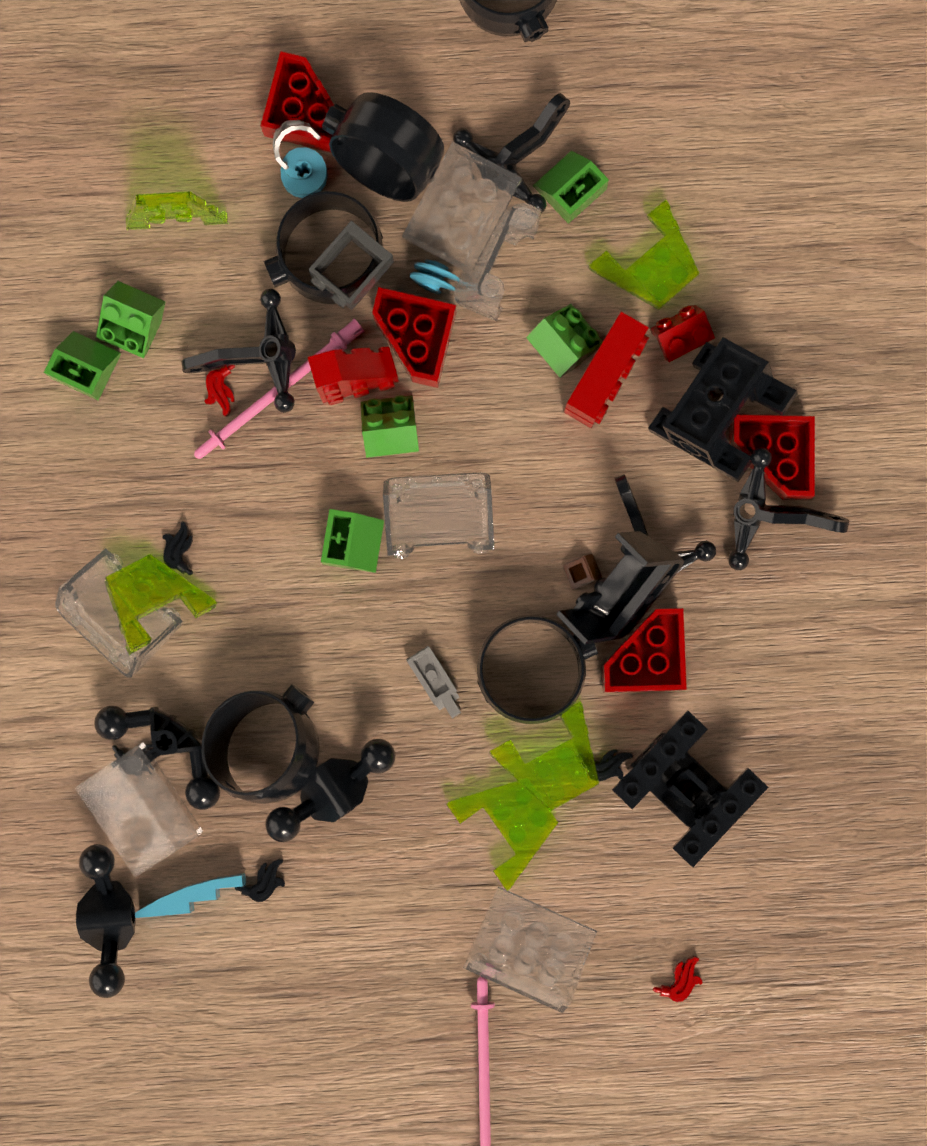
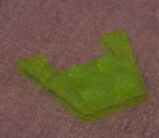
[126,191,228,230]
[588,199,699,310]
[104,554,217,655]
[489,701,599,811]
[446,778,558,891]

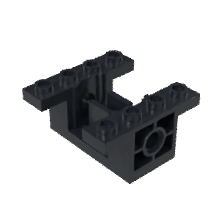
[648,337,797,482]
[612,710,769,868]

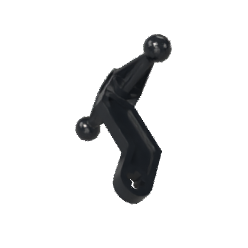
[453,93,570,215]
[181,289,296,413]
[728,447,849,571]
[594,474,716,592]

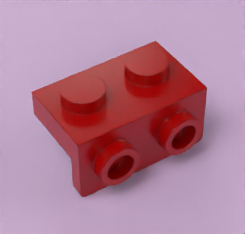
[650,305,715,363]

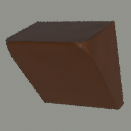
[563,554,602,590]

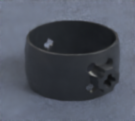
[459,0,557,42]
[322,92,444,202]
[263,191,383,304]
[477,615,599,724]
[202,684,320,804]

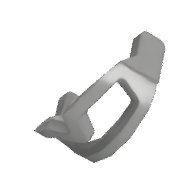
[272,120,321,170]

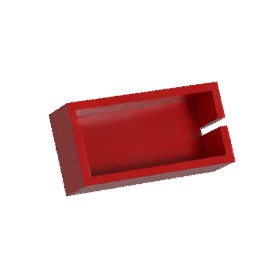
[564,312,650,428]

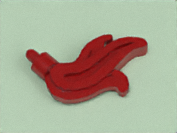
[204,365,235,417]
[653,956,703,1002]

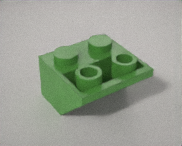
[533,150,609,224]
[96,281,166,358]
[526,304,603,377]
[43,331,121,401]
[360,395,419,458]
[321,509,384,573]

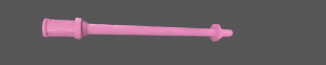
[194,319,365,459]
[471,976,495,1146]

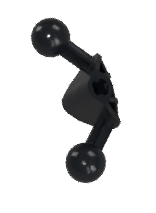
[94,706,220,810]
[265,738,396,842]
[76,844,136,998]

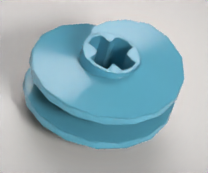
[281,147,328,198]
[410,259,460,295]

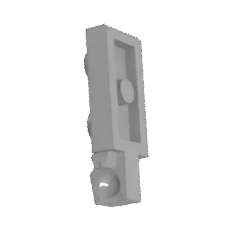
[406,646,461,719]

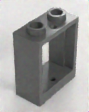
[309,221,394,310]

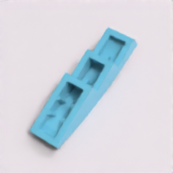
[135,873,246,918]

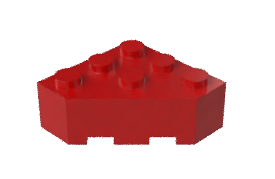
[260,51,334,153]
[372,287,457,388]
[307,347,399,405]
[729,415,815,500]
[602,608,687,693]

